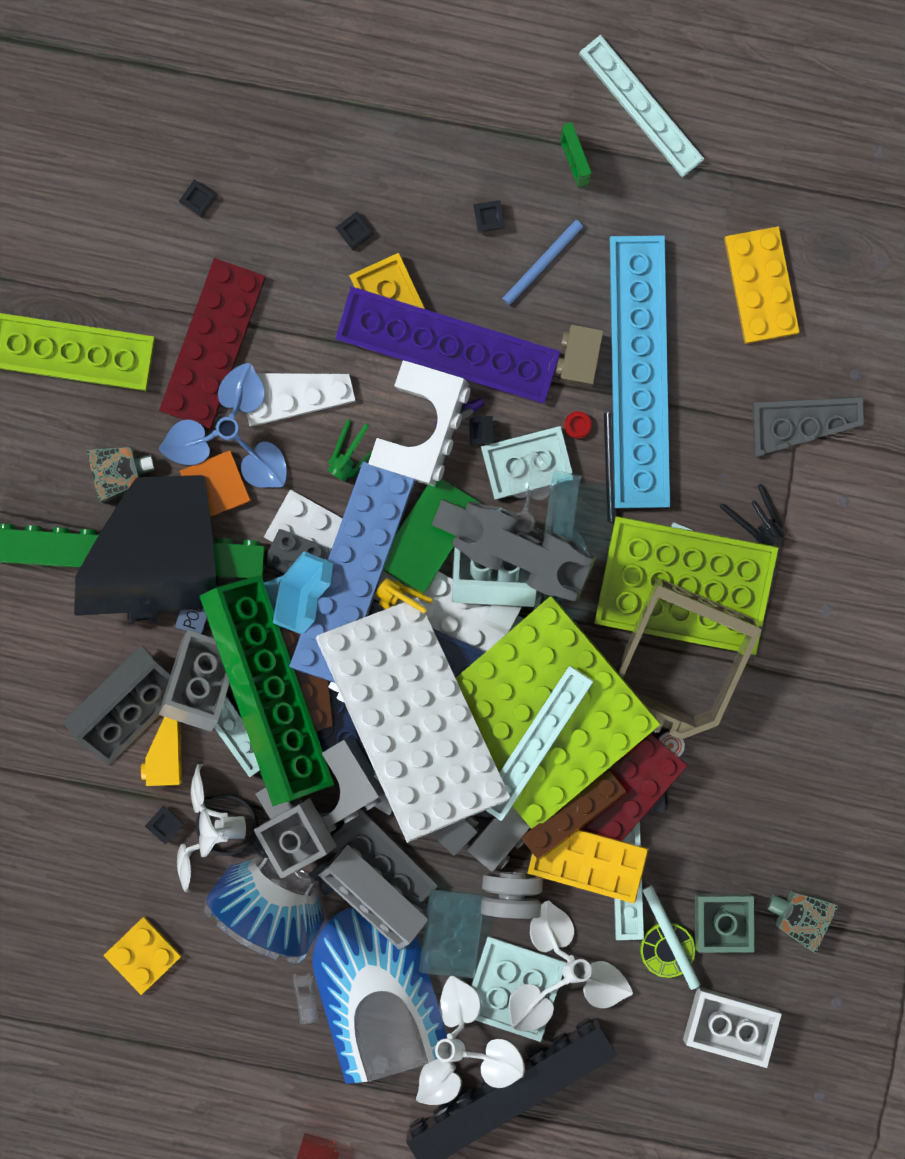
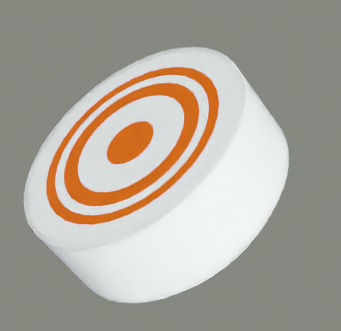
[658,732,685,757]

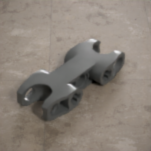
[452,501,596,601]

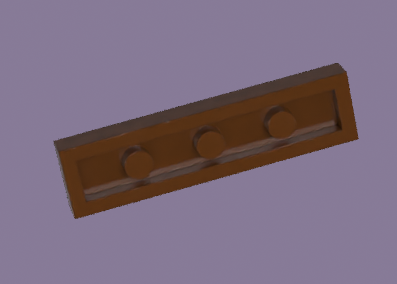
[521,770,627,861]

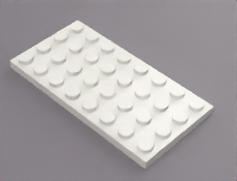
[316,597,510,843]

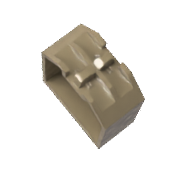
[616,577,762,740]

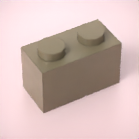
[556,325,603,388]

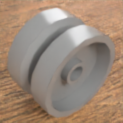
[481,872,543,919]

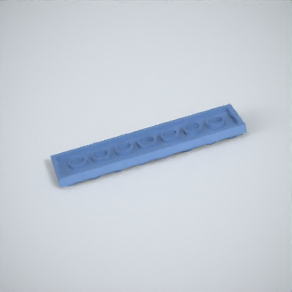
[290,462,415,684]

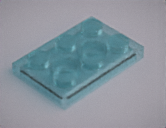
[419,889,485,978]

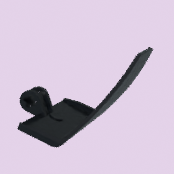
[74,475,216,625]

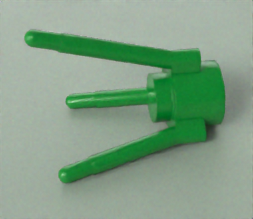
[327,419,373,482]

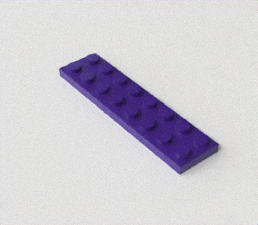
[335,286,560,404]

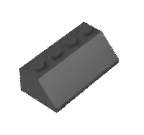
[63,645,171,765]

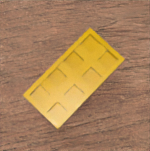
[724,226,799,344]
[528,829,649,904]

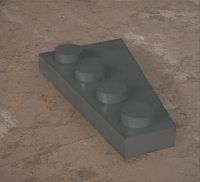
[752,397,864,457]
[332,807,439,905]

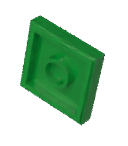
[560,122,591,188]

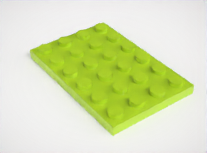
[594,516,778,655]

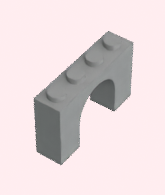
[256,735,385,833]

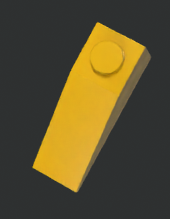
[141,717,183,786]

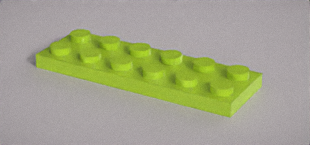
[0,313,155,391]

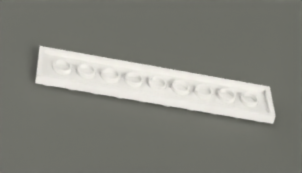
[264,490,523,652]

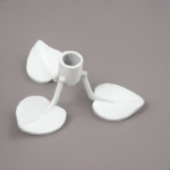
[177,764,246,892]
[509,901,633,1031]
[416,976,525,1105]

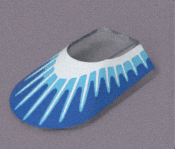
[203,857,325,963]
[313,907,447,1084]

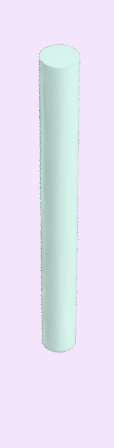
[642,885,701,990]

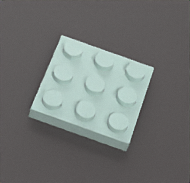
[471,936,566,1042]

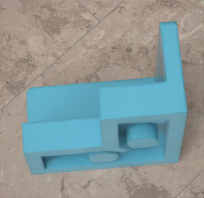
[273,552,333,634]

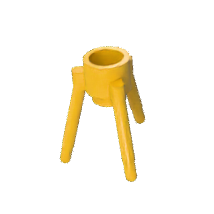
[375,578,433,613]

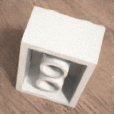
[683,987,782,1068]

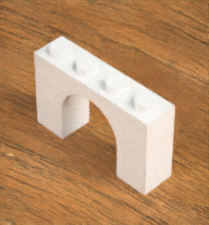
[368,360,470,487]

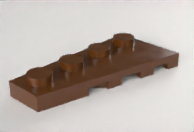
[280,627,333,732]

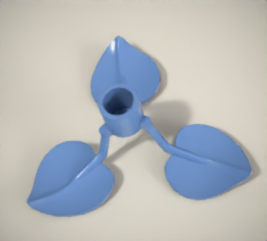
[159,363,287,488]

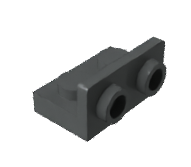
[266,529,329,573]

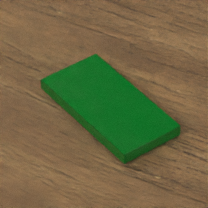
[384,479,480,595]

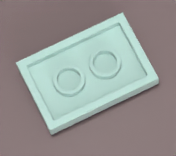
[481,426,574,500]

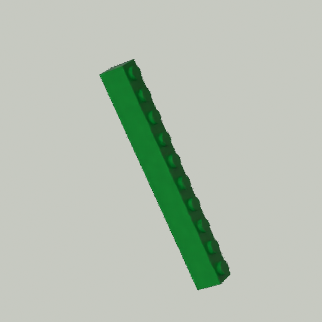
[0,524,266,580]

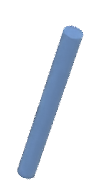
[502,220,583,306]

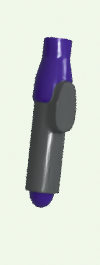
[435,398,485,427]

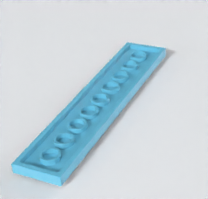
[609,236,670,509]

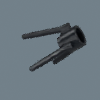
[720,484,786,546]

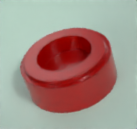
[564,411,592,439]

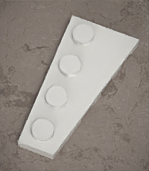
[246,373,356,427]

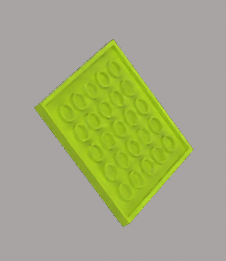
[455,596,661,829]

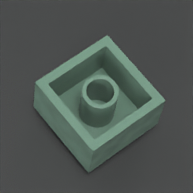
[695,893,754,953]

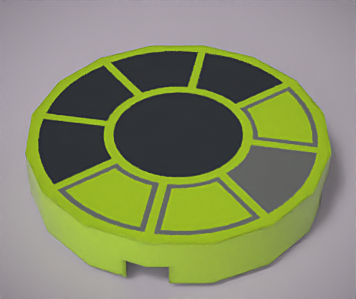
[640,922,695,978]

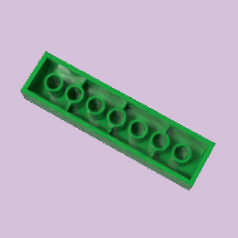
[200,575,334,807]

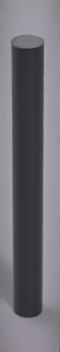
[604,413,618,522]

